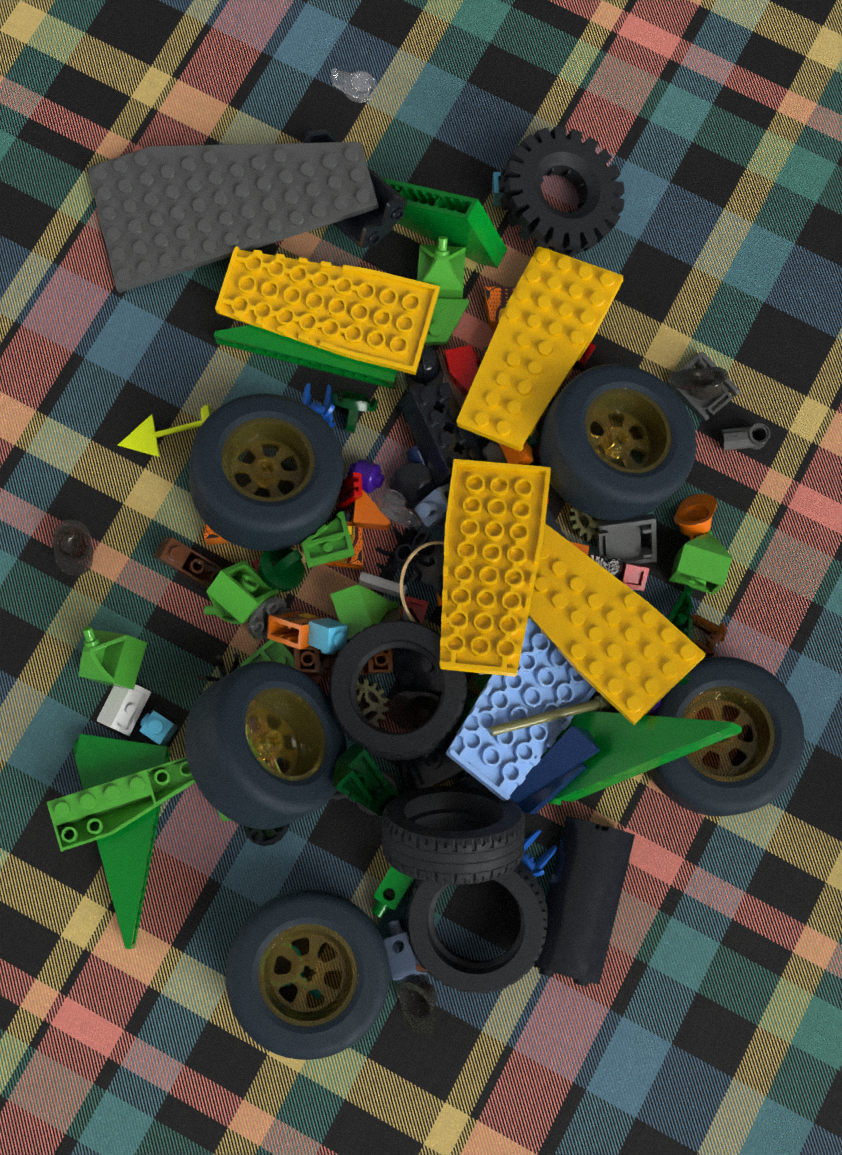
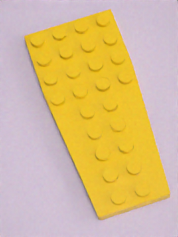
[215,247,440,375]
[456,247,623,451]
[439,459,551,677]
[528,523,706,725]

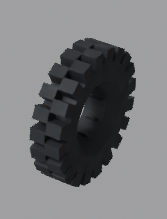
[499,127,625,256]

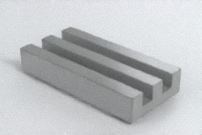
[359,572,407,598]

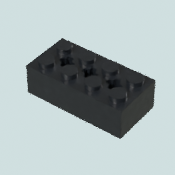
[398,382,486,487]

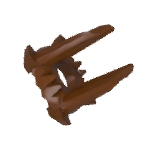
[691,614,727,659]

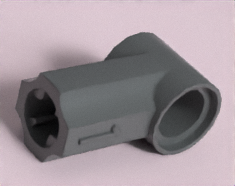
[720,423,770,451]

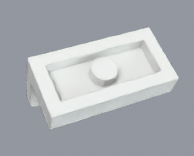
[97,684,151,736]

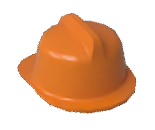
[673,494,717,540]

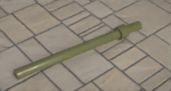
[488,695,611,736]

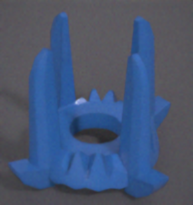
[299,383,336,428]
[521,830,556,877]

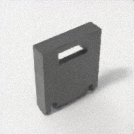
[667,351,740,423]
[597,514,657,565]

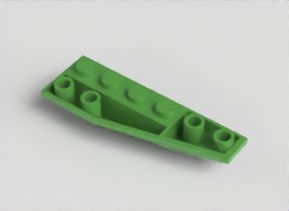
[47,756,196,852]

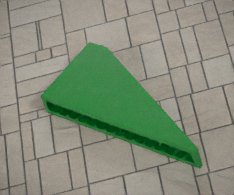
[381,177,507,268]
[214,325,399,389]
[544,711,742,805]
[73,734,171,949]

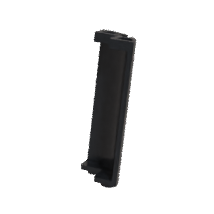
[304,129,408,249]
[534,816,635,987]

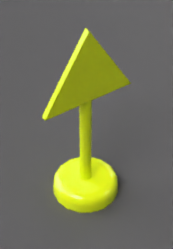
[118,404,214,457]

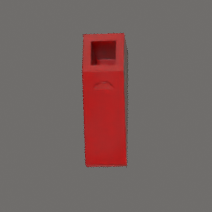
[444,344,480,397]

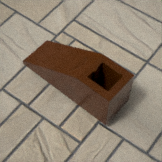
[153,537,223,588]

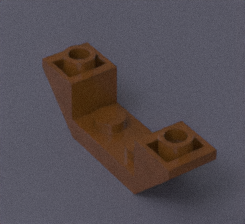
[294,647,393,676]

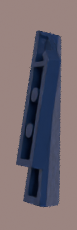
[510,726,600,815]

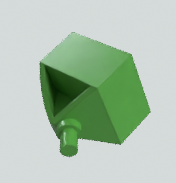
[417,236,466,299]
[669,530,732,595]
[204,560,279,624]
[330,584,399,643]
[79,626,147,690]

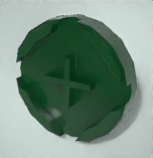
[331,391,378,434]
[258,548,305,592]

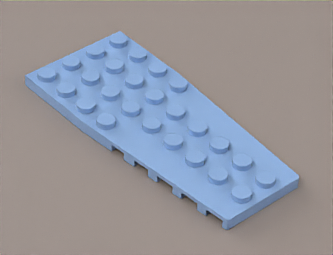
[446,618,596,801]

